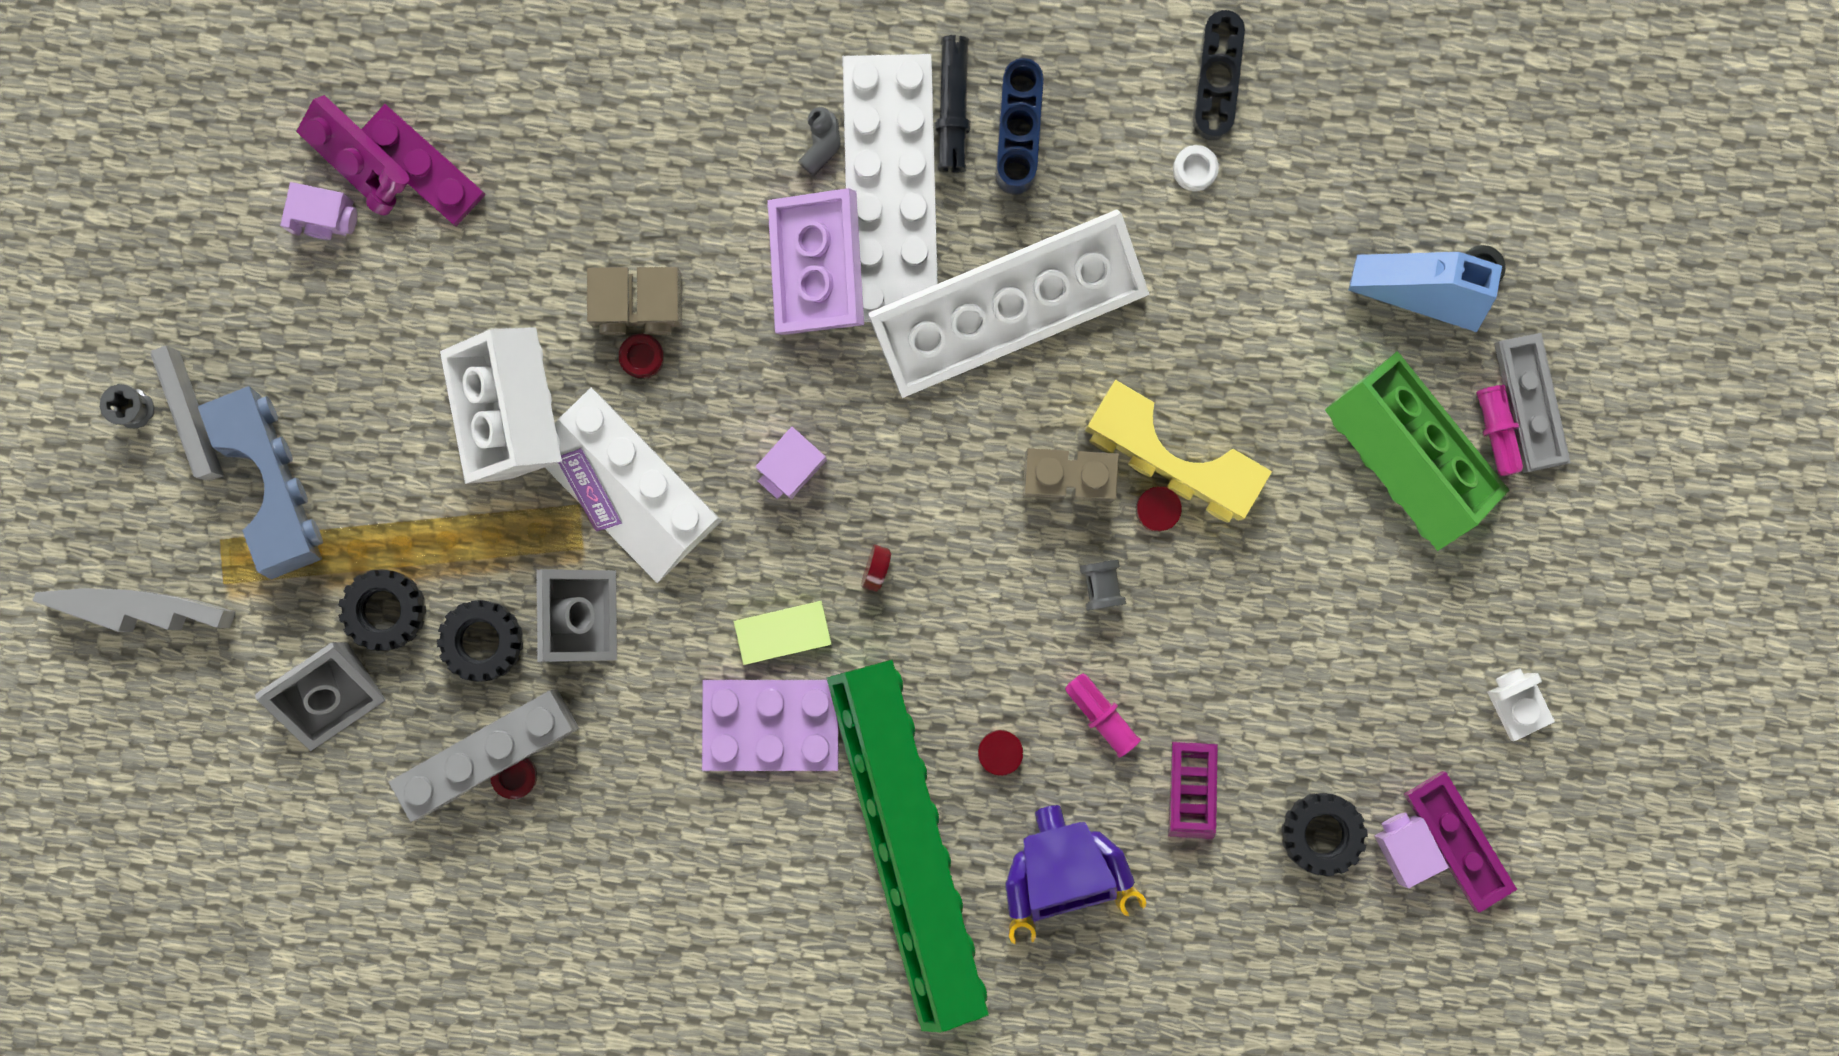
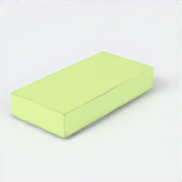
[733,601,832,665]

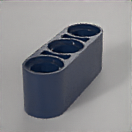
[995,58,1044,195]

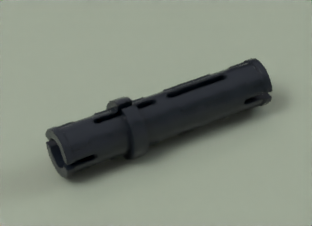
[935,35,971,173]

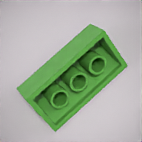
[1325,351,1509,551]

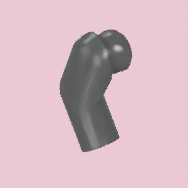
[798,107,841,177]

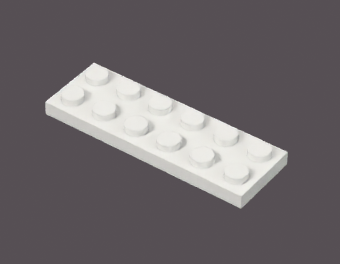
[843,54,937,322]
[868,210,1150,398]

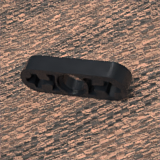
[1193,10,1245,141]

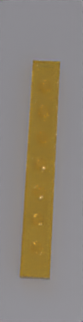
[220,504,585,585]

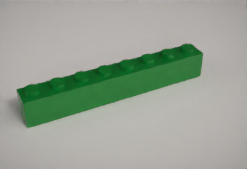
[826,659,989,1033]

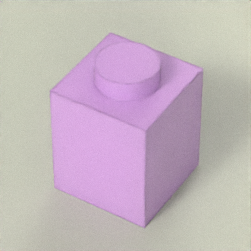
[755,427,827,499]
[1374,813,1449,889]

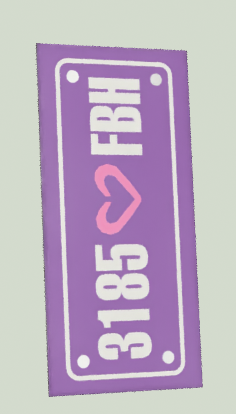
[558,448,622,531]

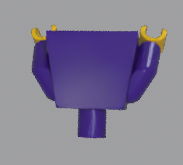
[1005,805,1146,944]

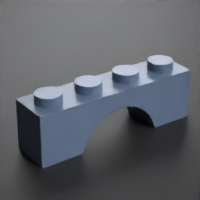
[198,386,323,580]

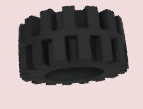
[338,570,426,651]
[437,600,523,682]
[1281,793,1368,877]

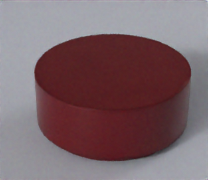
[618,333,664,379]
[1136,486,1182,532]
[861,544,891,592]
[978,730,1023,776]
[490,757,537,799]

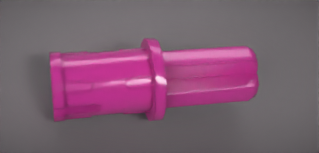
[1476,385,1523,476]
[1065,673,1141,758]

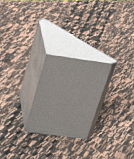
[537,569,617,662]
[255,642,386,751]

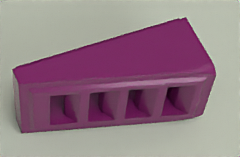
[1168,742,1218,839]

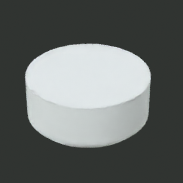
[1173,145,1219,191]

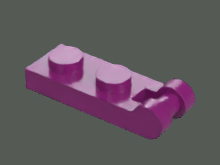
[296,95,410,215]

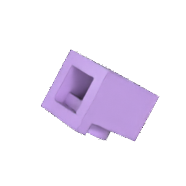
[280,182,357,240]

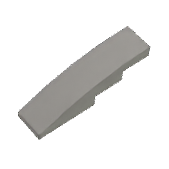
[33,588,236,632]

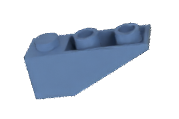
[1348,252,1502,332]

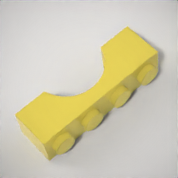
[1085,380,1272,523]

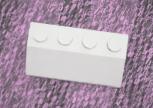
[545,388,722,583]

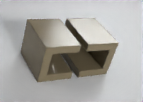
[587,267,682,336]
[1022,448,1119,503]

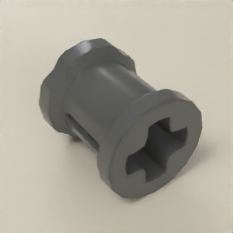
[99,384,154,429]
[1080,560,1127,611]

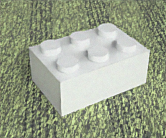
[440,327,562,484]

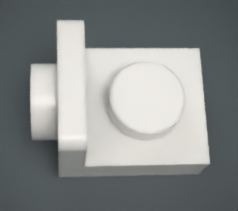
[1487,669,1555,741]

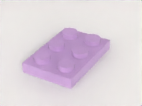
[768,188,864,335]
[702,680,839,771]

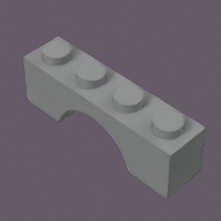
[389,689,580,822]

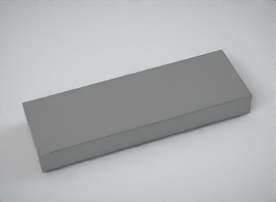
[1494,333,1571,473]
[150,345,224,481]

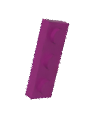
[361,104,486,227]
[1404,771,1518,913]

